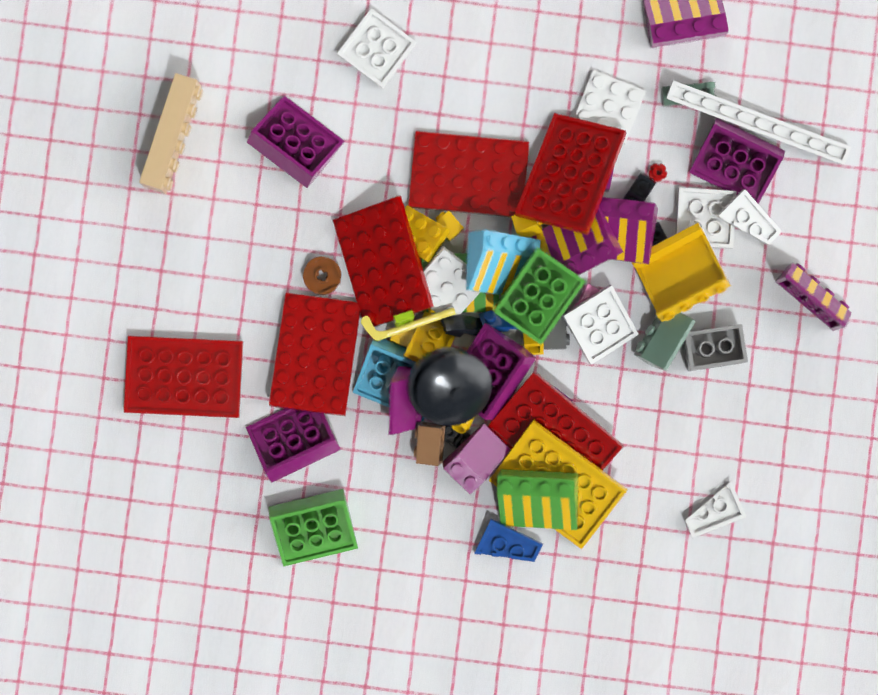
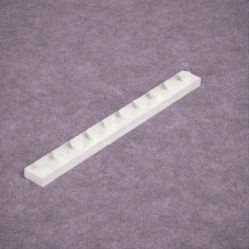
[666,80,851,165]

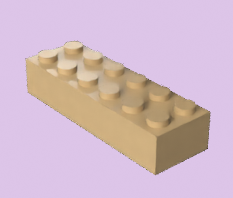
[139,73,203,194]

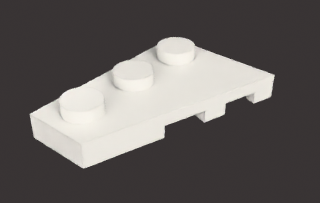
[717,190,782,245]
[685,482,746,539]

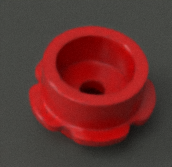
[648,163,667,182]

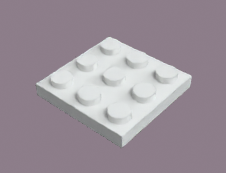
[337,8,417,89]
[574,70,646,145]
[676,187,737,249]
[423,247,480,315]
[562,285,639,365]

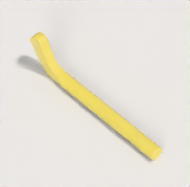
[361,307,456,341]

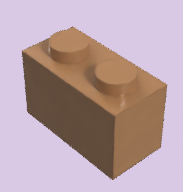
[414,422,445,466]

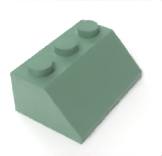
[634,312,696,371]

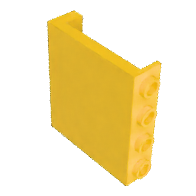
[631,223,731,322]

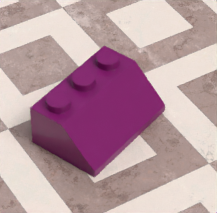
[388,366,422,435]

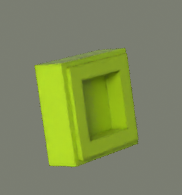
[393,311,414,327]

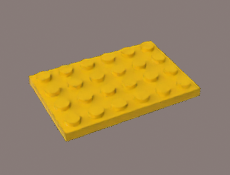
[489,420,628,549]

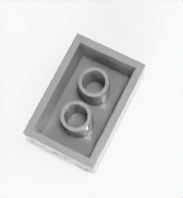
[683,324,748,372]

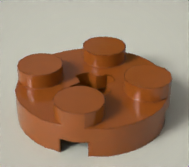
[303,256,342,295]

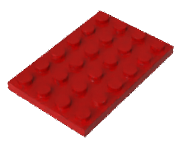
[515,113,627,235]
[408,131,529,217]
[333,196,434,327]
[269,293,361,417]
[124,336,244,418]
[488,371,624,471]

